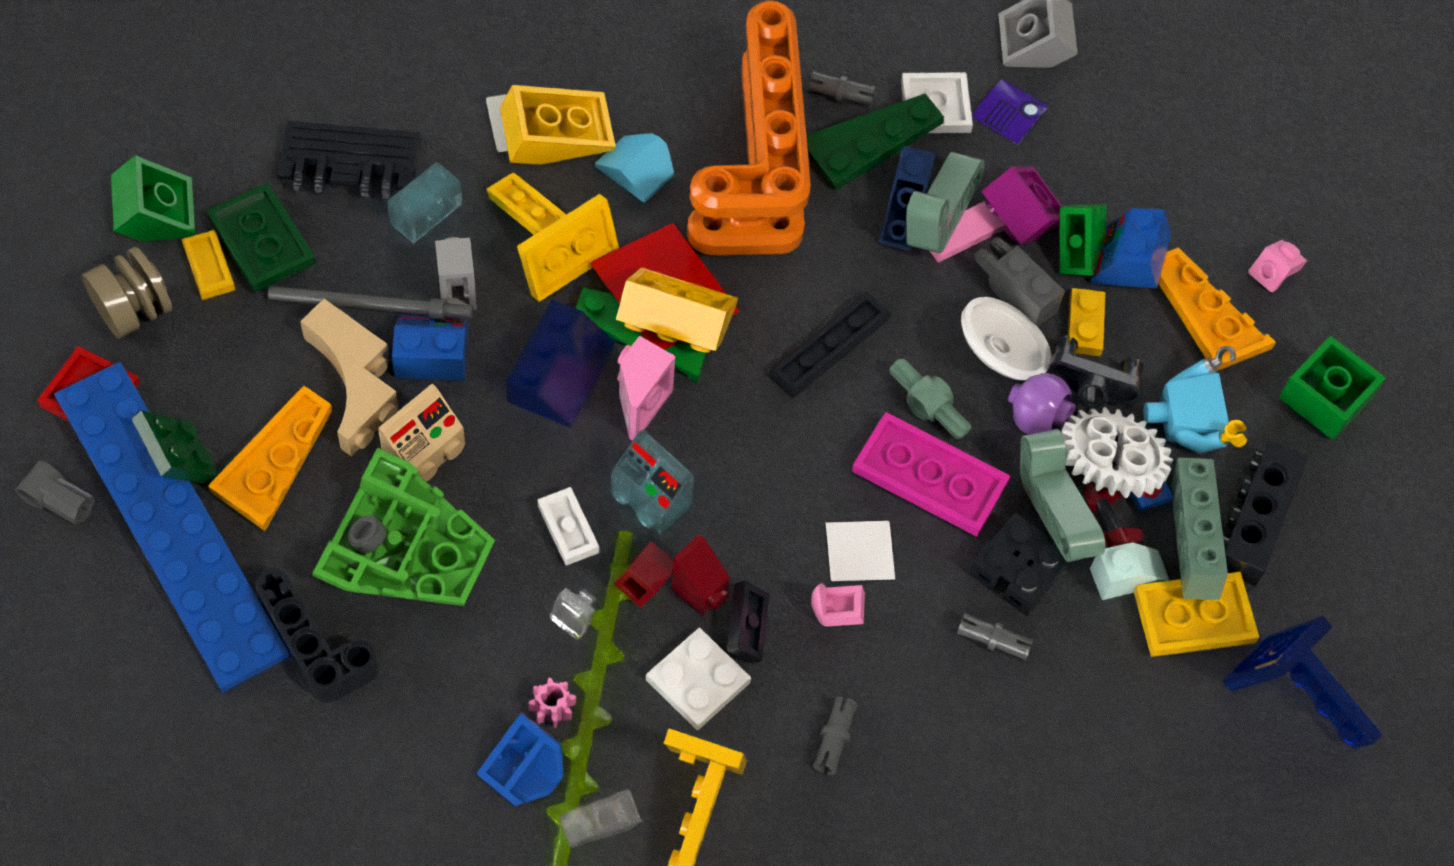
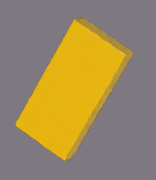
[181,230,235,300]

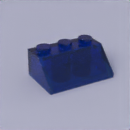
[506,299,615,428]

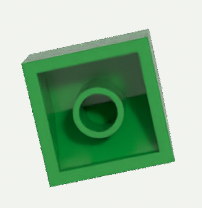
[111,155,195,242]

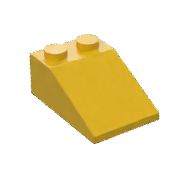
[500,85,616,165]

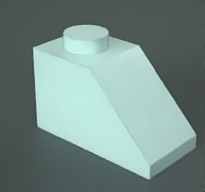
[1090,542,1170,600]

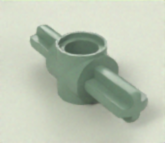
[889,359,971,439]

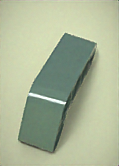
[906,152,985,253]
[1020,429,1105,562]

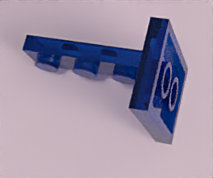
[1222,615,1383,749]

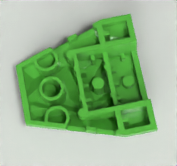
[312,448,495,606]

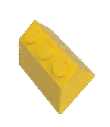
[616,267,738,352]

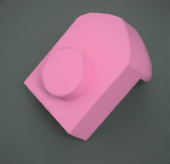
[811,583,865,627]

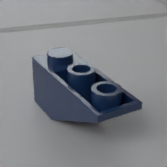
[878,146,935,251]

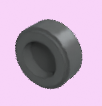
[348,515,386,553]

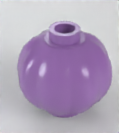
[1008,373,1076,435]

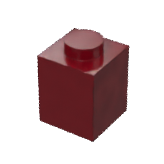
[613,541,673,608]

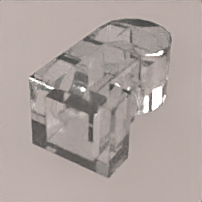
[559,789,642,847]

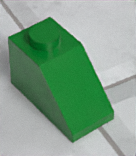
[1060,204,1106,276]

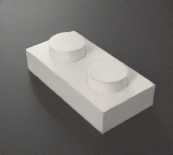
[537,487,599,566]

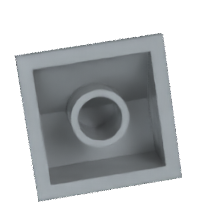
[998,0,1078,68]

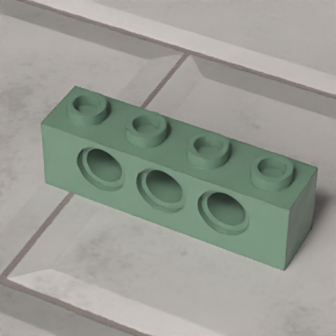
[1171,458,1228,600]

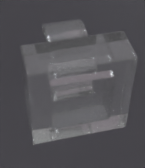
[550,588,596,640]

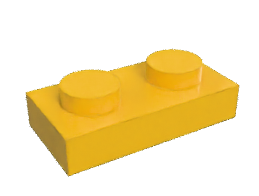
[1067,288,1105,356]

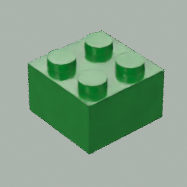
[1279,335,1386,441]

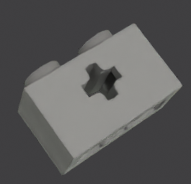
[435,237,477,310]

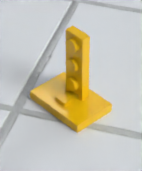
[487,172,619,302]
[664,728,747,866]

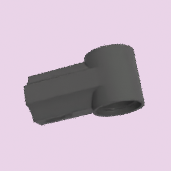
[15,461,95,525]

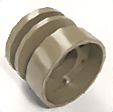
[81,247,173,339]

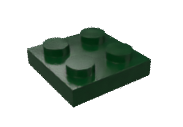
[132,410,218,485]

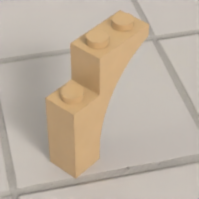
[300,299,398,456]

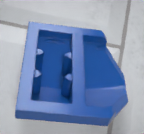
[476,713,564,806]

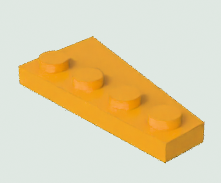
[1158,247,1276,370]
[208,386,332,531]

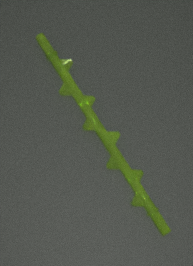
[546,531,633,866]

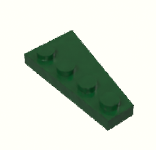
[806,93,944,191]

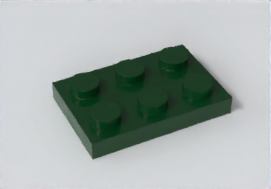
[206,182,316,293]

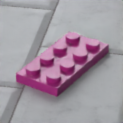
[852,412,1010,537]

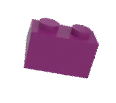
[982,166,1063,245]

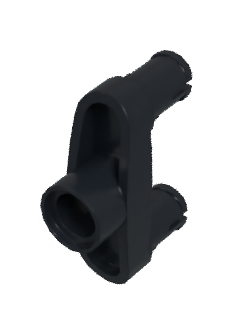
[1048,335,1143,409]

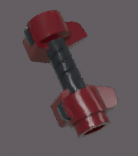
[1081,482,1143,549]

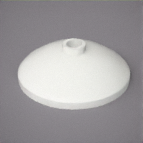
[961,297,1052,381]

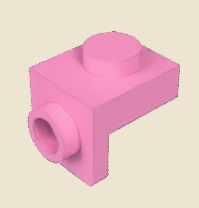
[1248,240,1307,292]

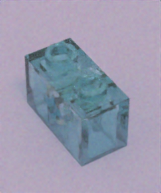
[387,162,462,244]

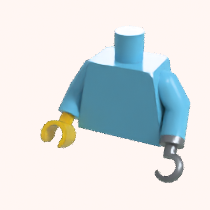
[1143,346,1247,454]

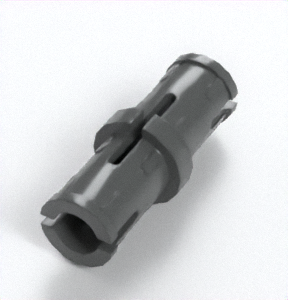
[808,71,876,107]
[957,612,1034,661]
[813,697,858,775]

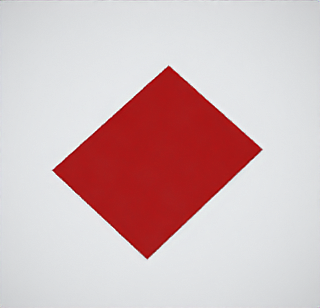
[590,223,740,350]

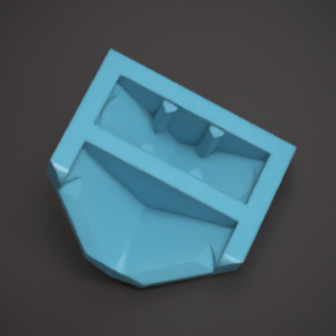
[595,133,674,203]

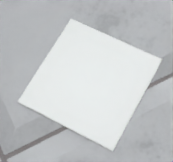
[826,521,895,581]

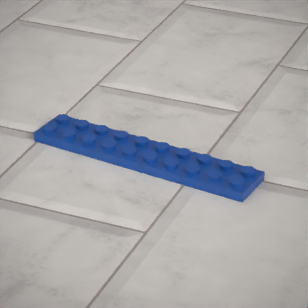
[54,362,290,693]

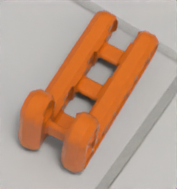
[687,1,811,255]

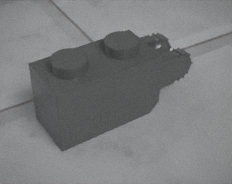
[974,237,1065,327]

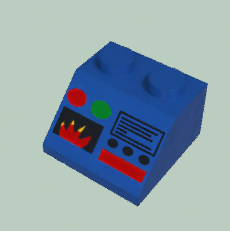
[1090,208,1171,288]
[392,315,469,381]

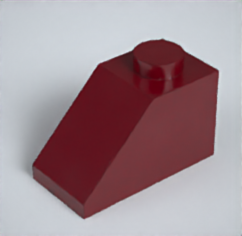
[671,534,730,616]

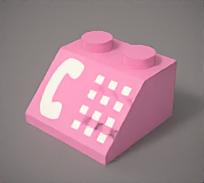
[617,336,675,442]

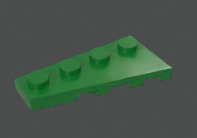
[574,287,707,383]

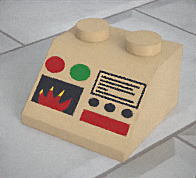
[378,384,465,482]

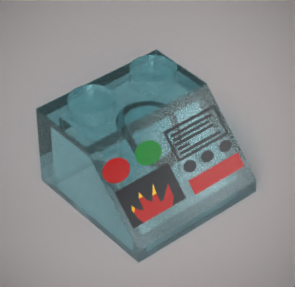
[611,429,694,535]

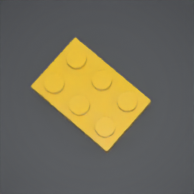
[1133,572,1260,657]

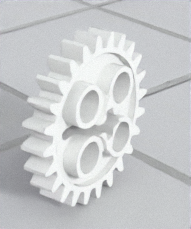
[1061,407,1173,498]

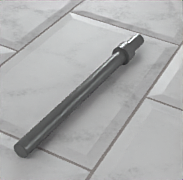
[268,286,474,320]

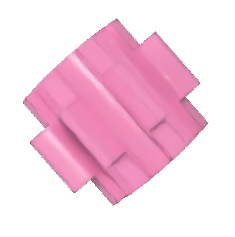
[529,678,576,728]

